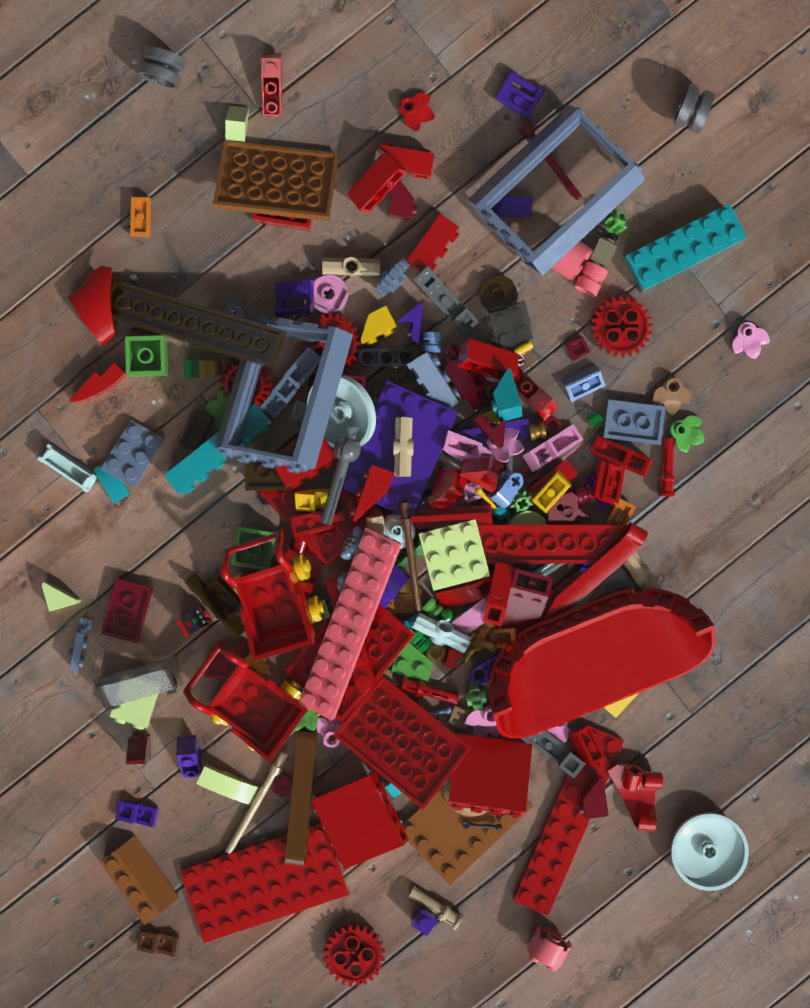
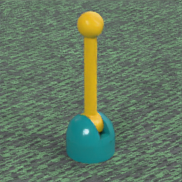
[475,487,508,521]

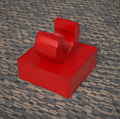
[441,646,464,669]

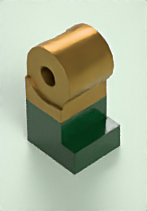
[183,360,221,379]

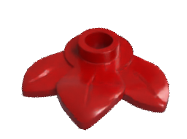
[399,93,435,131]

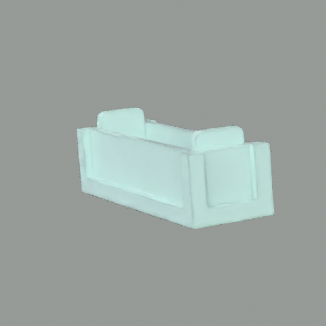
[37,444,98,492]

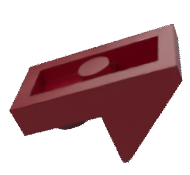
[474,415,505,450]

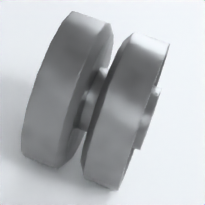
[137,46,186,89]
[673,83,715,134]

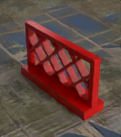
[411,505,493,529]

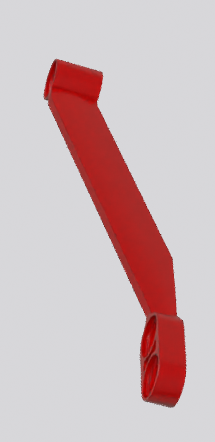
[540,522,648,622]

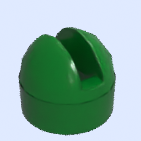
[587,411,604,428]
[439,608,455,623]

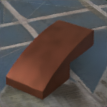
[136,930,181,957]

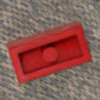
[568,723,606,768]

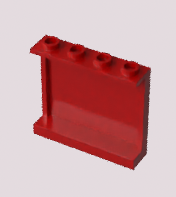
[447,733,533,818]
[311,770,409,870]

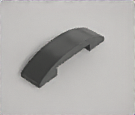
[413,266,479,335]
[521,731,586,778]

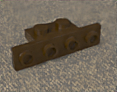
[185,574,245,638]

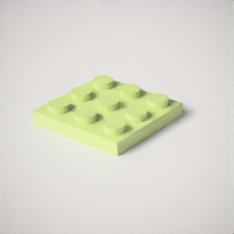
[419,519,490,591]

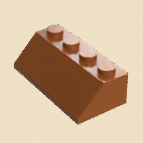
[100,835,179,925]

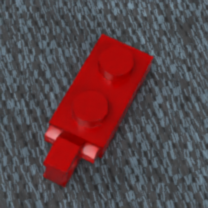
[289,511,345,538]

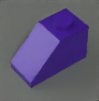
[379,565,410,608]

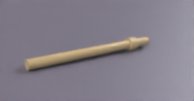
[225,751,288,854]

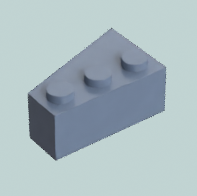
[407,352,461,408]

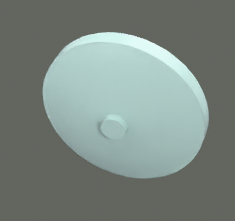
[307,375,376,448]
[670,812,749,891]

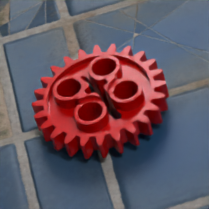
[590,295,653,358]
[299,312,362,371]
[323,923,385,987]

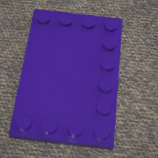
[342,381,458,517]

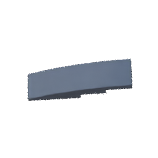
[260,347,321,419]

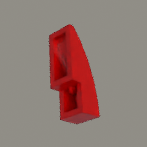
[69,363,126,404]
[590,436,653,478]
[526,459,578,510]

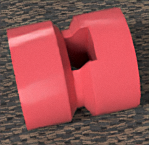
[574,261,608,297]

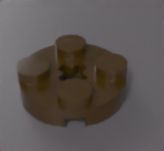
[480,275,518,315]

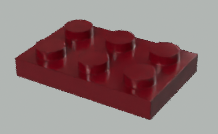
[101,578,154,644]

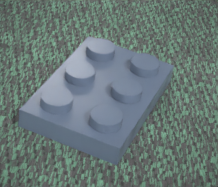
[603,400,666,445]
[101,420,164,489]

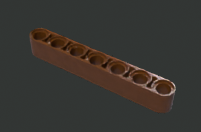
[285,730,318,866]

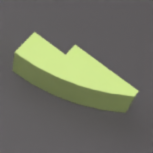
[196,764,259,805]

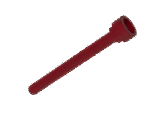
[518,121,582,200]

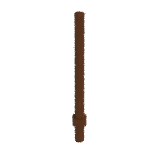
[400,501,422,613]

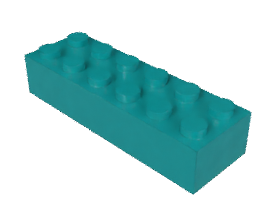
[623,203,747,293]
[164,403,272,495]

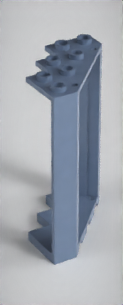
[468,105,645,276]
[214,315,353,473]

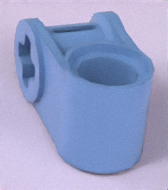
[487,470,523,508]

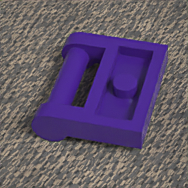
[495,70,546,119]
[275,280,315,317]

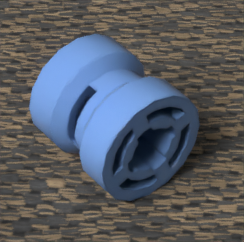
[422,332,441,353]

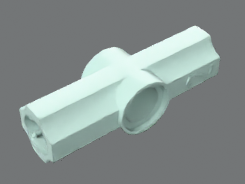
[412,613,471,653]

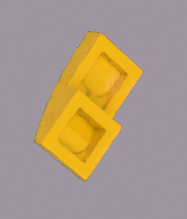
[295,489,337,512]

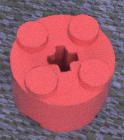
[551,241,593,281]
[527,926,572,971]

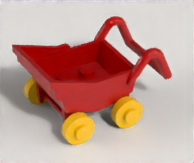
[220,531,326,662]
[183,641,309,763]

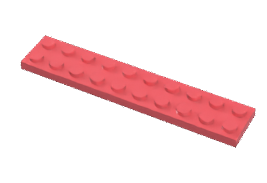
[300,527,402,720]

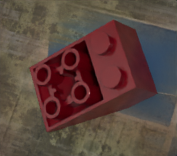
[502,568,553,630]

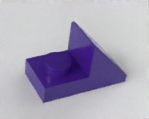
[398,304,423,344]

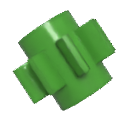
[604,209,627,234]
[510,488,533,512]
[465,685,487,710]

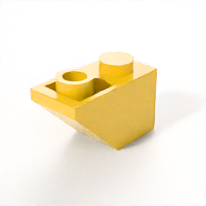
[361,306,397,346]

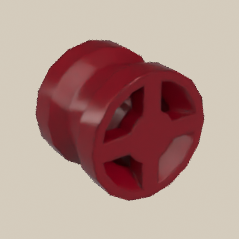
[574,482,594,505]

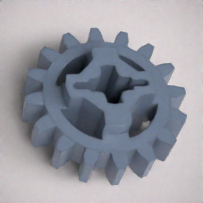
[376,259,410,297]

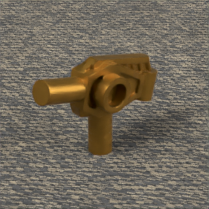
[463,622,497,662]

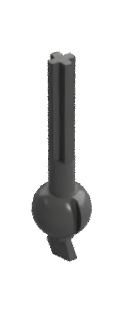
[320,425,361,525]

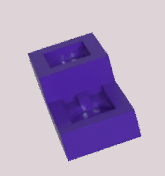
[491,197,533,218]
[115,800,160,828]

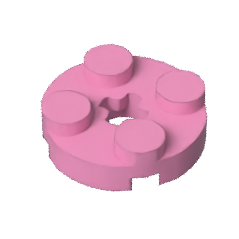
[314,275,348,314]

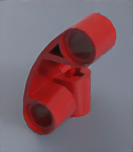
[68,265,117,345]
[278,525,323,599]
[607,763,663,832]

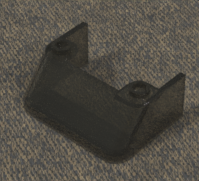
[93,654,184,711]

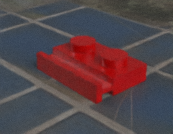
[591,460,625,506]

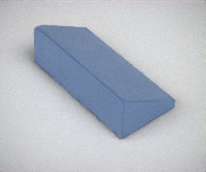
[562,365,606,402]

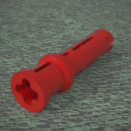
[658,438,676,497]
[400,676,459,704]

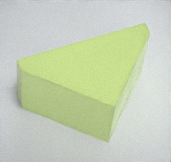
[226,106,249,143]
[42,581,81,612]

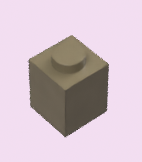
[588,237,617,269]

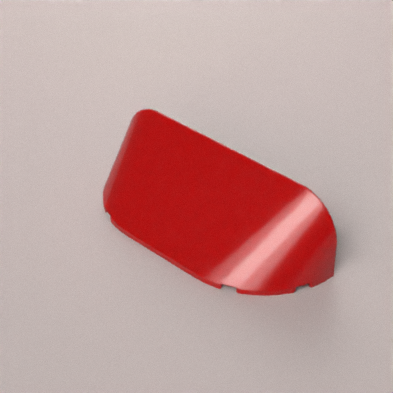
[488,588,716,738]

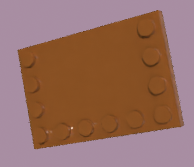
[213,140,339,221]
[402,786,533,885]

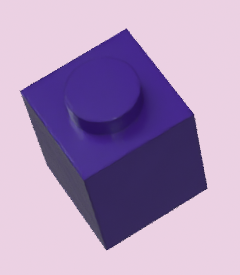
[411,905,438,936]

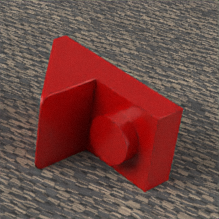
[459,458,498,493]

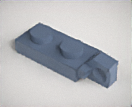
[70,618,92,672]

